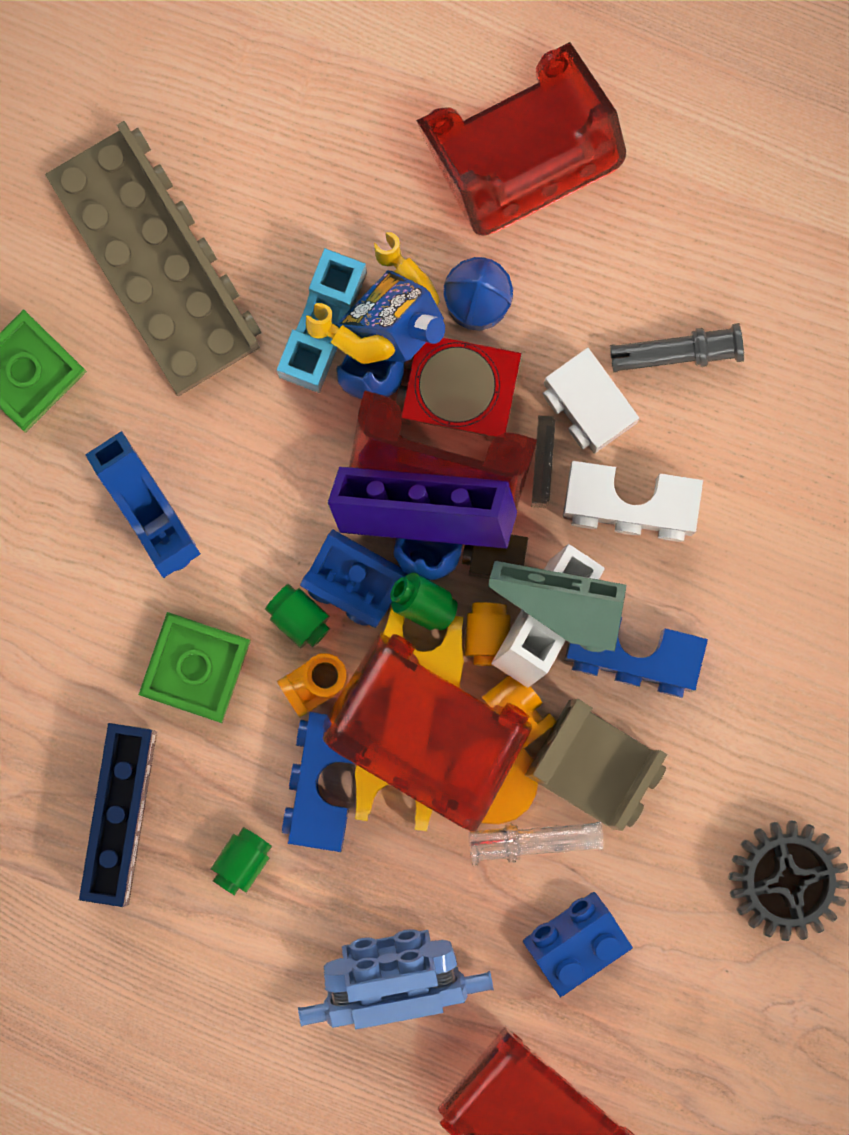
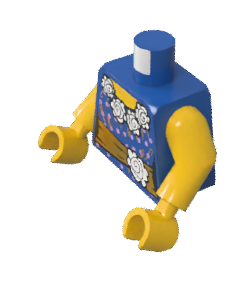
[306,232,445,364]

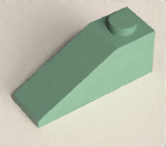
[488,561,627,652]

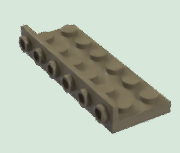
[45,121,261,396]

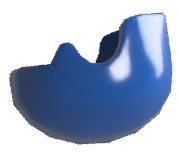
[336,355,404,401]
[393,538,462,580]

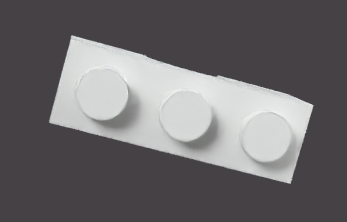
[563,461,703,542]
[491,544,605,688]

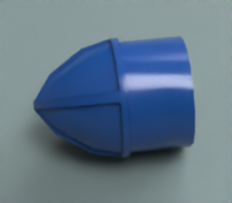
[444,257,513,331]

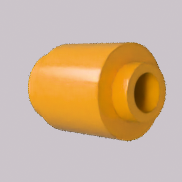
[465,602,511,666]

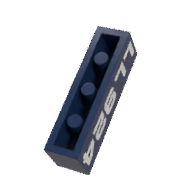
[79,723,157,907]

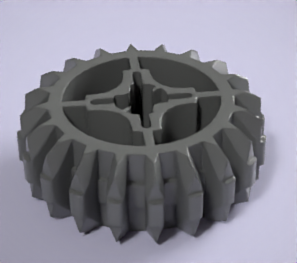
[728,821,849,941]

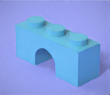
[277,248,367,393]

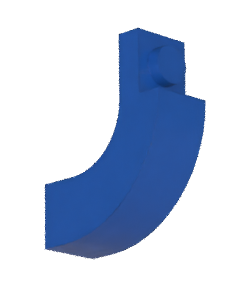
[85,431,201,578]

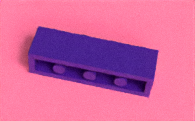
[328,467,517,549]

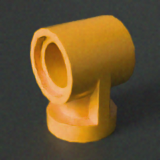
[277,653,348,718]
[482,675,557,748]

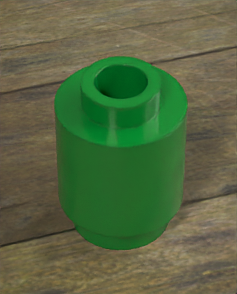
[390,573,458,631]
[265,584,331,648]
[210,827,272,896]

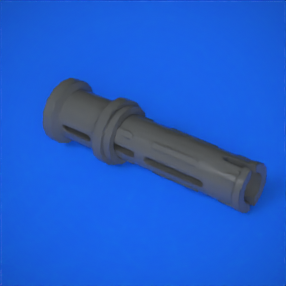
[610,323,744,373]

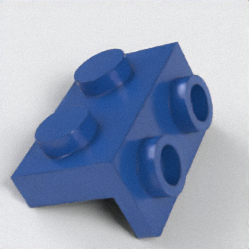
[300,529,407,628]
[523,892,633,998]

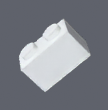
[543,348,639,454]

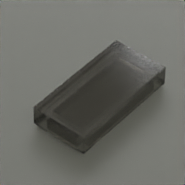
[531,415,556,508]

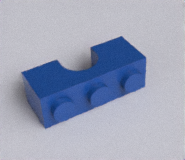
[564,617,708,698]
[282,712,363,852]

